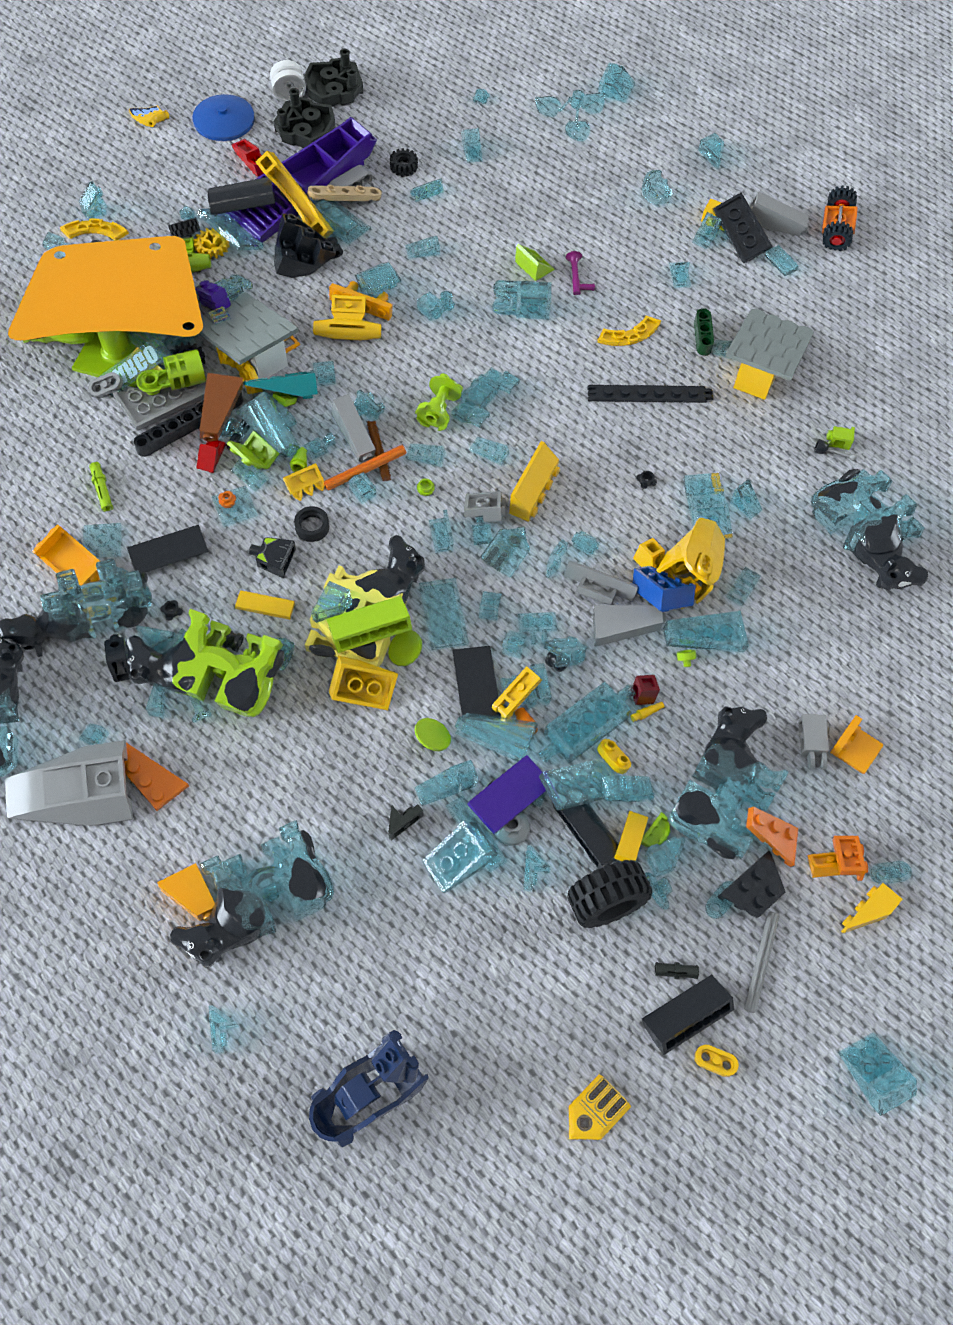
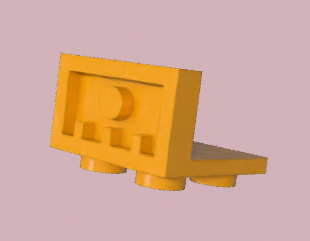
[830,715,884,774]

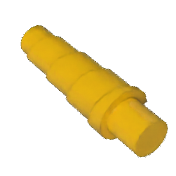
[630,702,665,722]

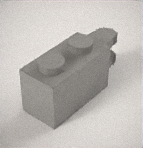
[798,714,831,769]

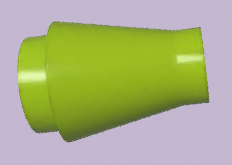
[290,447,307,472]

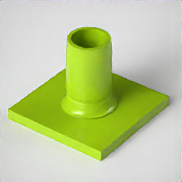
[71,331,163,388]

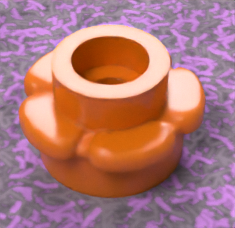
[218,491,236,508]

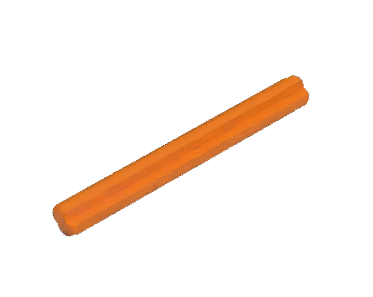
[324,445,406,490]

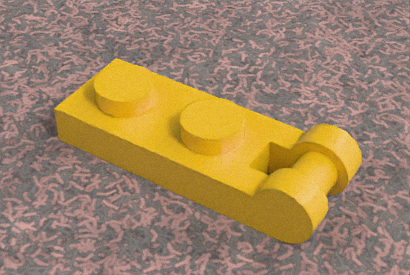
[491,666,542,721]

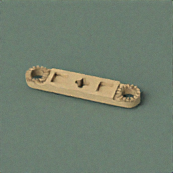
[307,185,382,201]

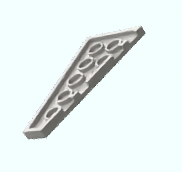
[112,370,224,431]

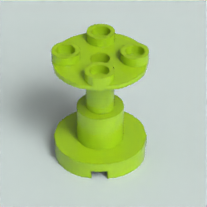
[415,373,463,431]

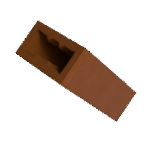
[200,373,243,442]

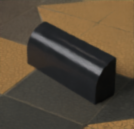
[208,177,275,215]
[127,524,209,574]
[553,788,619,869]
[642,974,734,1055]

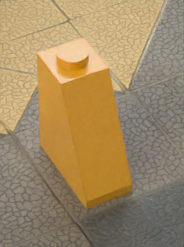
[157,863,215,921]

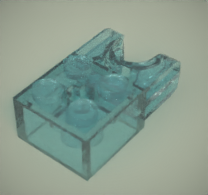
[492,280,551,319]

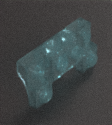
[451,367,520,428]

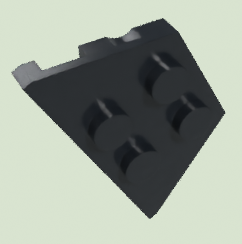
[717,851,786,918]

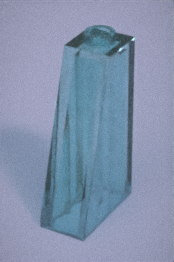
[236,392,301,458]
[455,713,538,762]

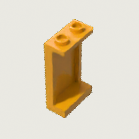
[32,524,110,596]

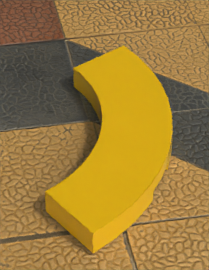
[60,218,129,241]
[597,315,661,346]
[216,347,263,394]

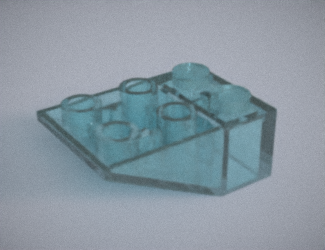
[838,1032,917,1116]

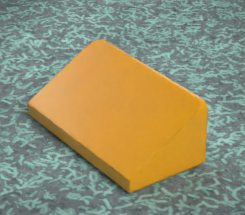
[807,852,840,878]

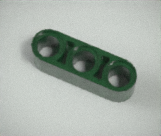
[694,308,714,356]

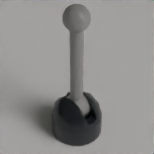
[814,439,857,461]

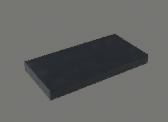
[713,192,773,263]
[452,646,501,721]

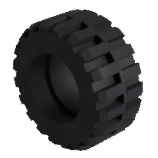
[567,860,652,928]

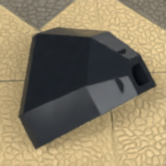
[274,213,336,278]

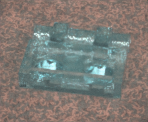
[214,274,253,300]

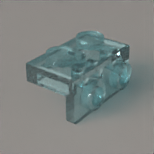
[544,636,587,668]

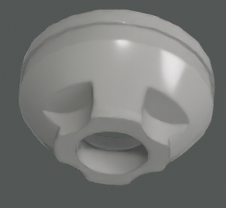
[494,813,530,846]

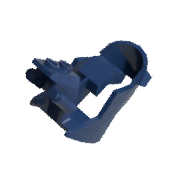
[309,1030,429,1148]

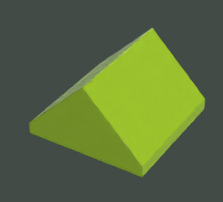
[515,244,555,281]

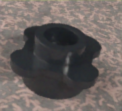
[636,471,657,489]
[160,600,183,621]

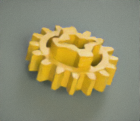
[193,227,230,259]

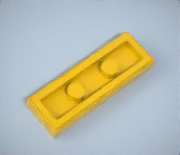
[235,590,295,620]
[614,811,649,861]

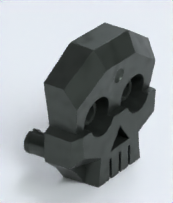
[304,48,363,107]
[273,88,336,148]

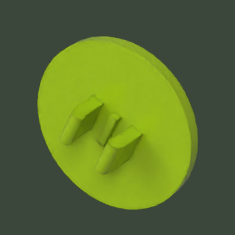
[388,630,422,666]
[414,718,451,751]

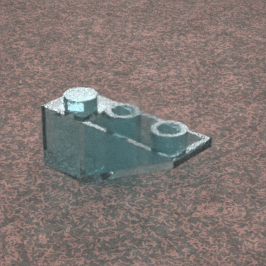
[415,760,478,806]

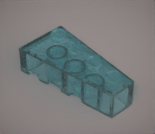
[663,611,749,653]

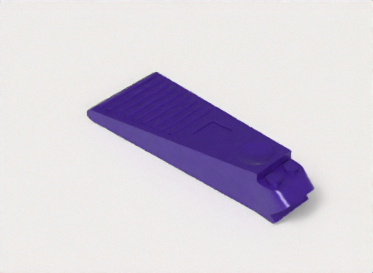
[227,117,377,243]

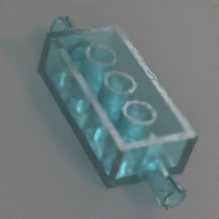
[538,682,635,764]

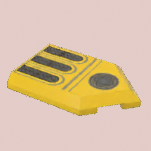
[569,1074,631,1140]

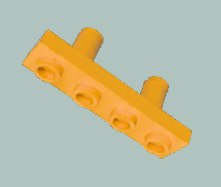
[329,281,393,321]

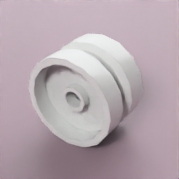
[270,60,306,102]

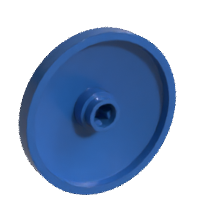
[193,94,255,141]

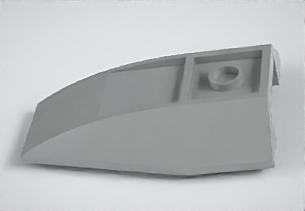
[5,740,133,826]

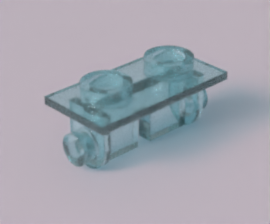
[410,178,444,203]

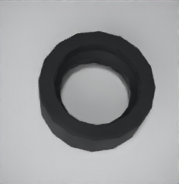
[294,506,330,542]

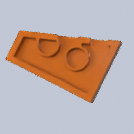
[746,807,798,867]

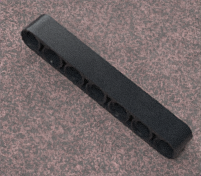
[133,391,243,457]

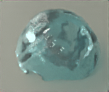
[642,170,672,204]

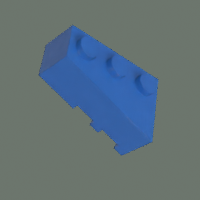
[633,566,696,612]

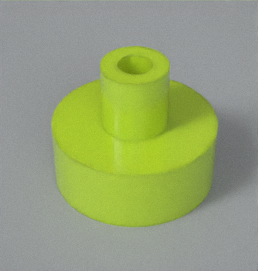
[677,649,696,667]

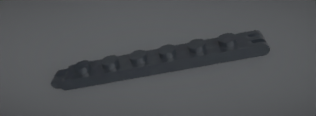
[587,385,714,403]

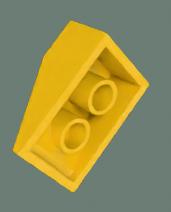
[329,655,398,710]

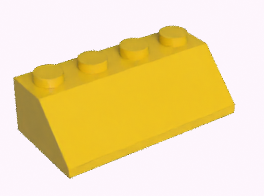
[509,441,560,522]

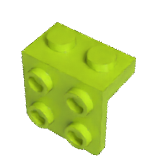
[227,431,280,469]

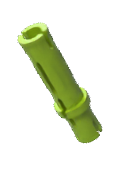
[89,462,113,512]

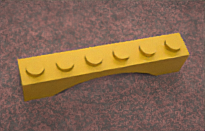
[256,151,334,239]

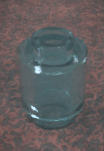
[571,530,600,555]

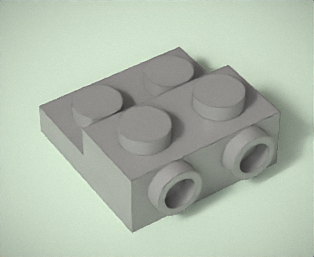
[464,491,506,523]

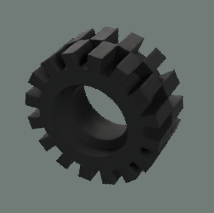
[390,148,418,177]
[168,217,200,237]

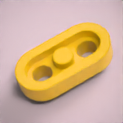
[597,739,631,774]
[694,1044,739,1077]

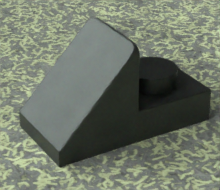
[388,804,423,841]

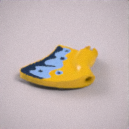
[129,105,169,127]

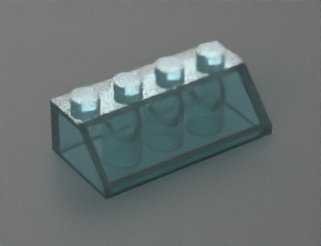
[307,195,371,245]

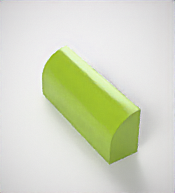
[326,595,412,653]

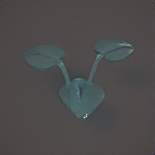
[535,90,605,141]

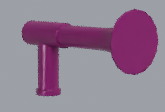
[566,251,595,295]

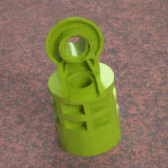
[136,350,206,395]

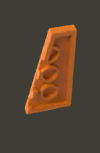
[124,742,189,811]

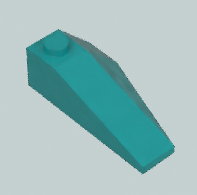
[243,371,318,399]

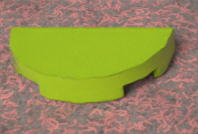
[641,812,670,847]

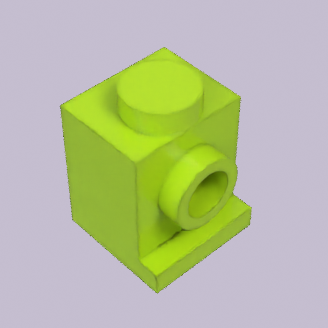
[826,426,855,450]

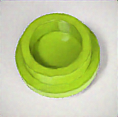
[417,479,435,496]

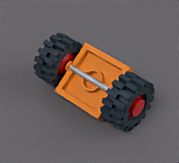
[822,185,858,251]

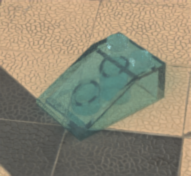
[422,821,498,893]

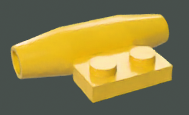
[313,295,382,341]

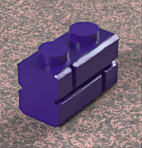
[195,280,231,312]

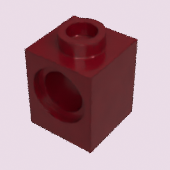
[631,675,660,705]

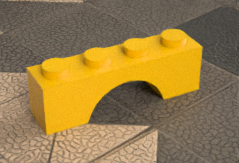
[633,538,702,609]

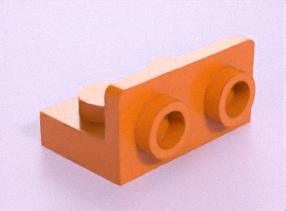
[832,836,868,881]

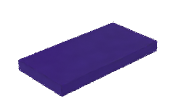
[467,755,554,834]

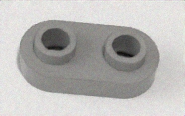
[88,372,123,397]

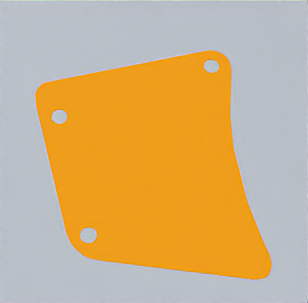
[8,236,203,341]

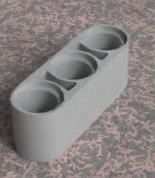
[329,165,373,187]

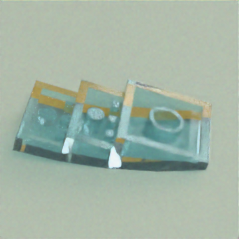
[683,473,733,539]

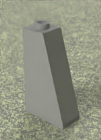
[749,192,809,236]
[331,394,376,462]
[593,605,666,646]

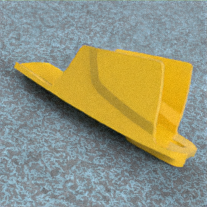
[656,518,725,604]

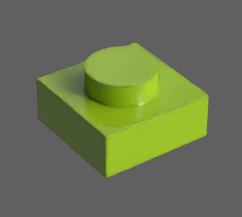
[272,392,297,407]

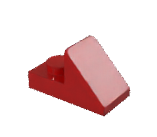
[196,440,226,473]

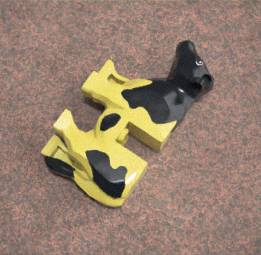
[305,535,425,667]

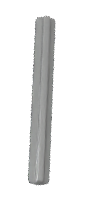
[744,912,780,1013]

